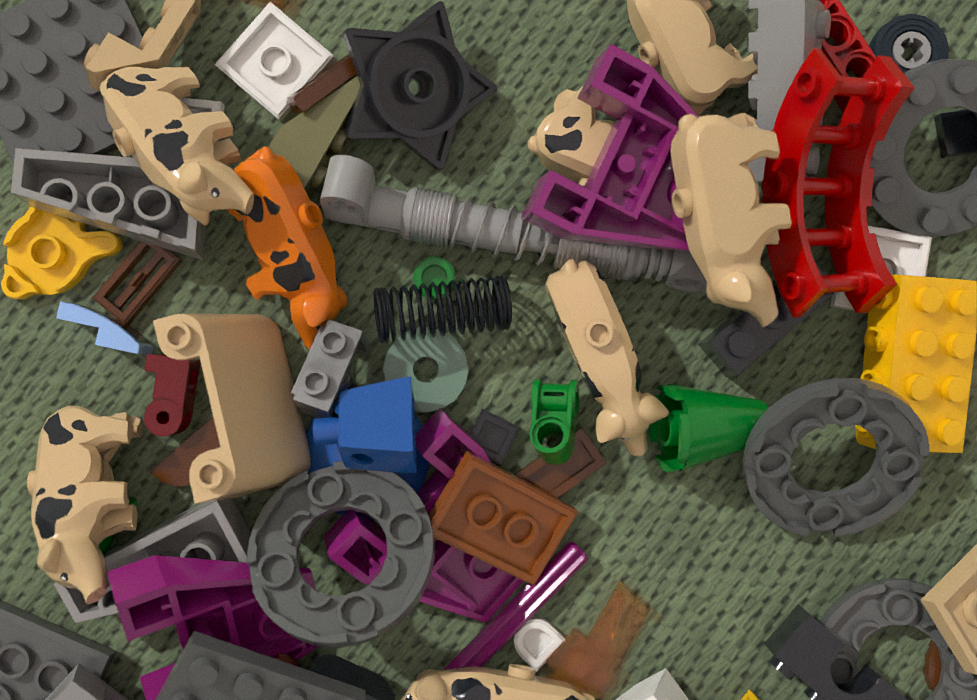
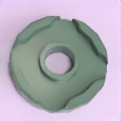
[383,327,469,412]

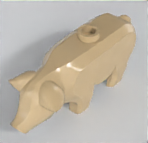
[627,0,758,116]
[671,113,791,327]

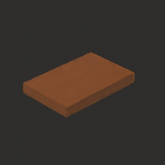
[428,451,578,586]

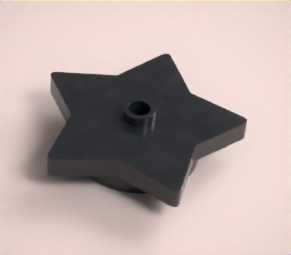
[342,1,497,170]

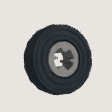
[869,14,949,73]

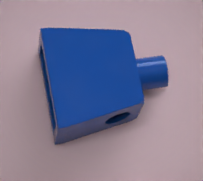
[313,377,417,473]

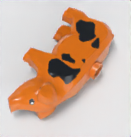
[227,147,348,349]

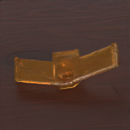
[545,580,650,699]

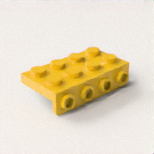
[855,274,977,453]

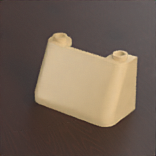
[153,314,311,504]

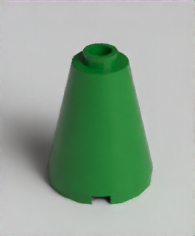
[649,384,768,473]

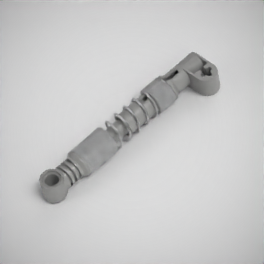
[320,155,707,293]

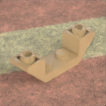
[84,0,201,92]

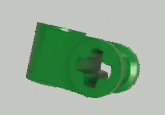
[530,379,580,465]

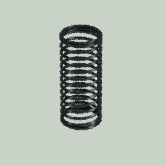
[373,275,512,344]

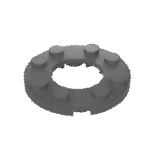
[870,58,977,237]
[742,378,929,537]
[247,461,435,647]
[820,578,977,700]

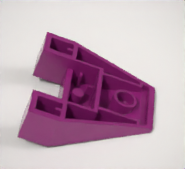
[521,44,699,252]
[323,408,523,623]
[107,555,318,700]

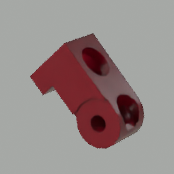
[144,354,201,437]

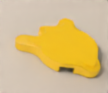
[1,207,123,300]

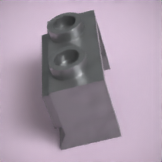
[291,319,370,418]

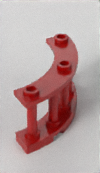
[761,48,915,318]

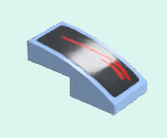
[56,301,154,355]

